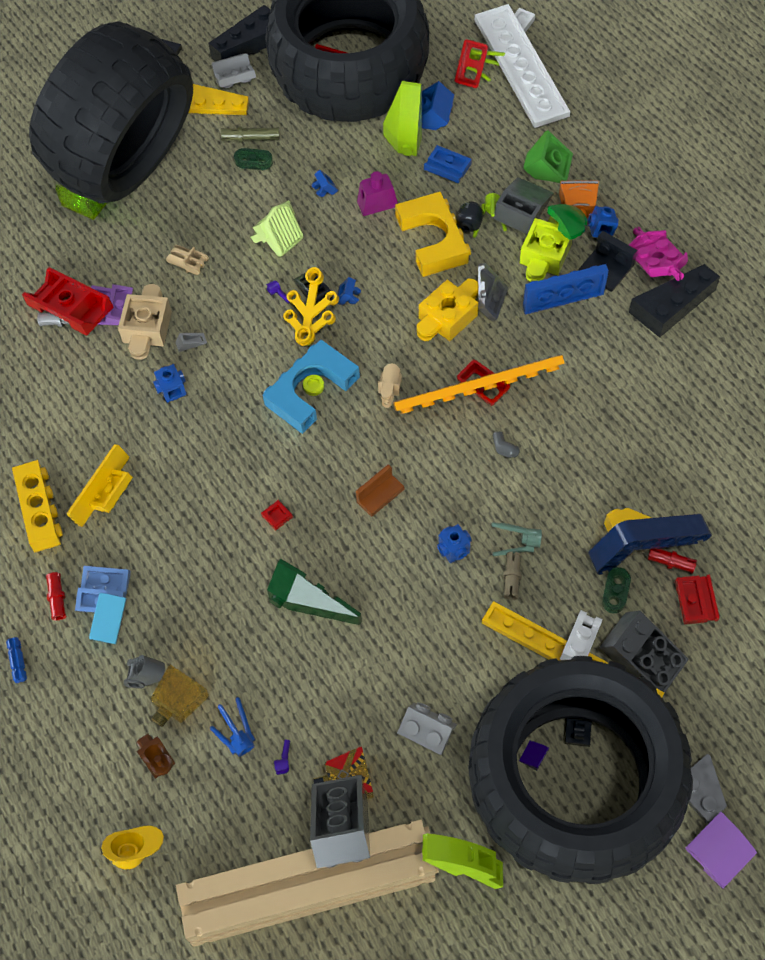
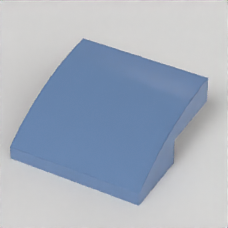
[75,566,131,613]

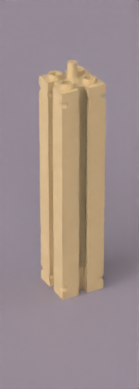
[176,819,439,947]

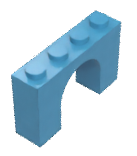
[263,340,360,434]

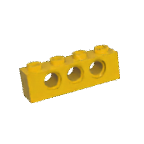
[12,460,63,553]

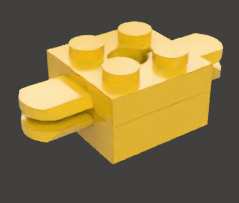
[417,278,478,342]

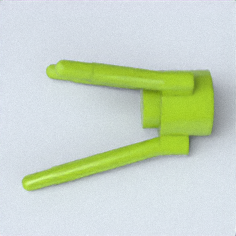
[467,48,505,82]
[473,193,507,238]

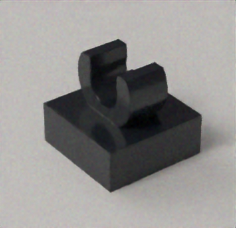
[565,718,592,747]

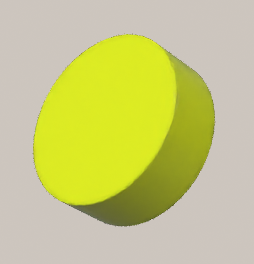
[303,375,324,396]

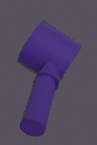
[266,281,290,304]
[274,740,290,775]

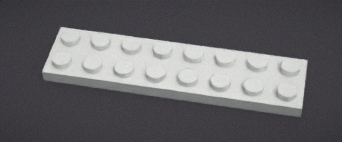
[474,4,570,128]

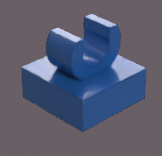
[312,170,339,197]
[337,277,361,305]

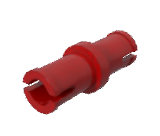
[647,548,697,574]
[46,572,67,621]

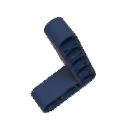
[588,514,712,575]

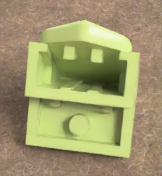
[250,200,303,257]

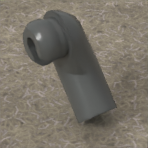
[492,431,520,458]

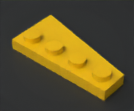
[188,84,249,115]

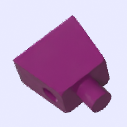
[357,171,398,216]

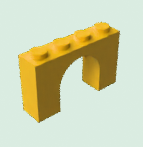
[395,191,471,277]

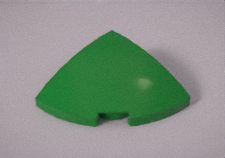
[547,204,587,240]

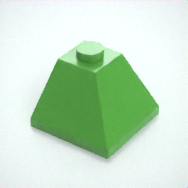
[523,130,573,183]

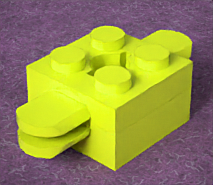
[520,216,572,282]

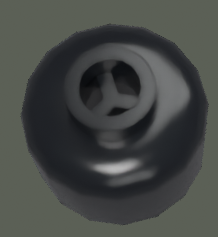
[456,202,484,233]

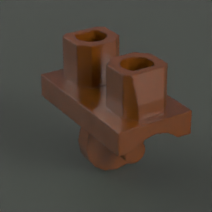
[136,733,176,779]

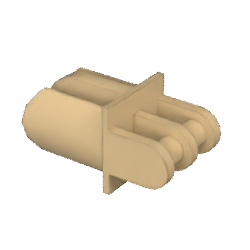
[166,244,209,275]
[378,363,402,408]

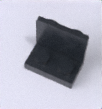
[578,231,638,292]

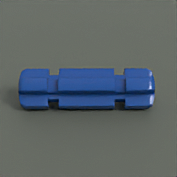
[6,637,27,683]

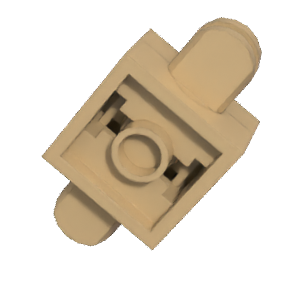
[118,284,172,360]

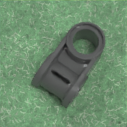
[124,655,165,689]

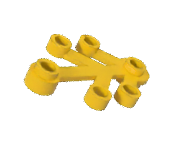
[283,267,339,346]

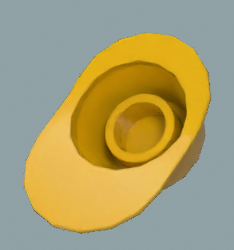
[101,826,164,870]

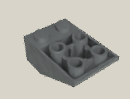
[493,177,554,234]
[599,611,689,693]

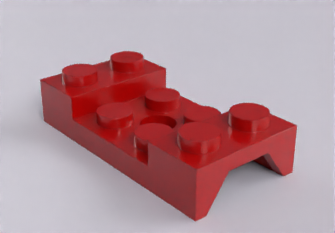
[22,267,114,336]

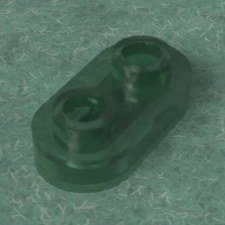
[234,148,273,170]
[602,567,631,613]

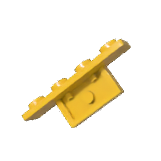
[67,444,133,527]

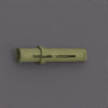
[221,126,279,142]

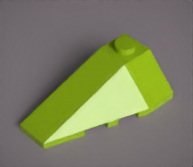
[383,81,422,156]

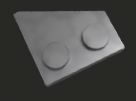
[478,263,508,321]
[688,754,727,824]

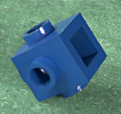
[587,206,619,238]
[153,364,187,403]
[437,524,472,563]

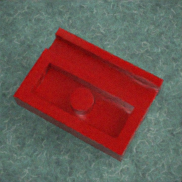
[675,574,720,625]

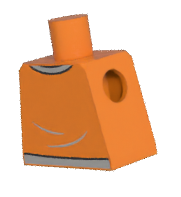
[559,181,599,218]

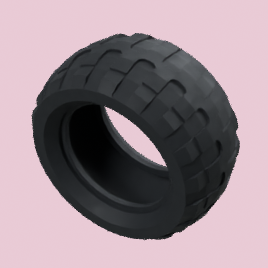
[265,0,429,122]
[29,21,193,203]
[468,656,693,884]

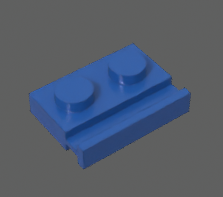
[424,145,472,184]

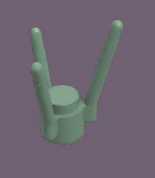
[491,522,542,556]

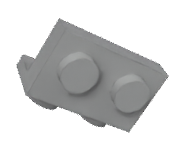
[212,53,256,88]
[397,702,457,755]

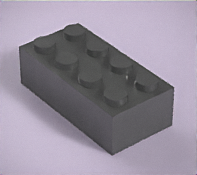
[310,775,370,868]

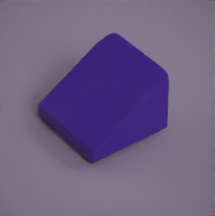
[519,740,549,771]

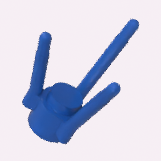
[210,697,256,756]

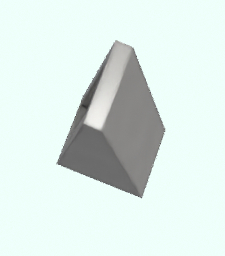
[176,333,207,352]

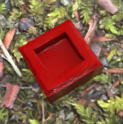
[261,500,293,531]

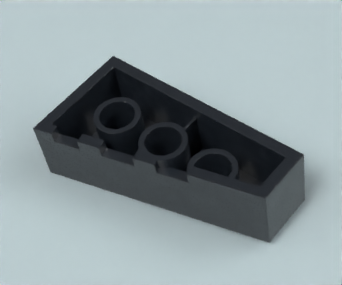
[208,5,271,62]
[629,264,720,338]

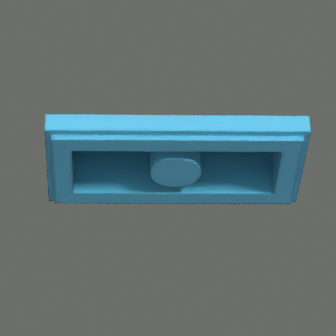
[89,593,127,644]

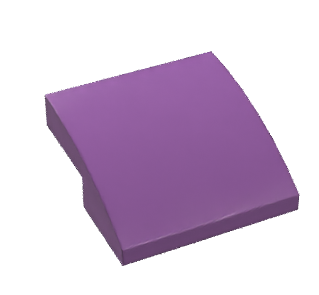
[91,284,133,325]
[685,812,757,889]

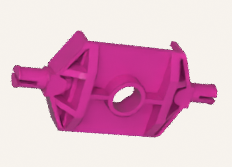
[629,227,688,281]

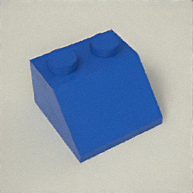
[422,81,454,130]

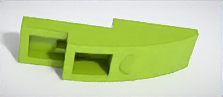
[422,833,503,889]

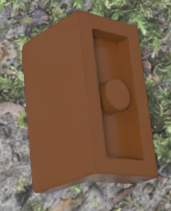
[356,464,405,517]

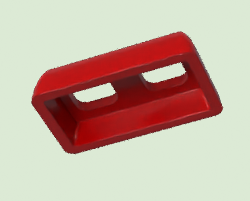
[454,39,488,88]
[457,360,510,406]

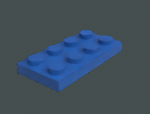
[523,264,609,315]

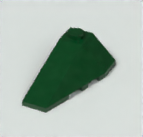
[267,559,362,625]

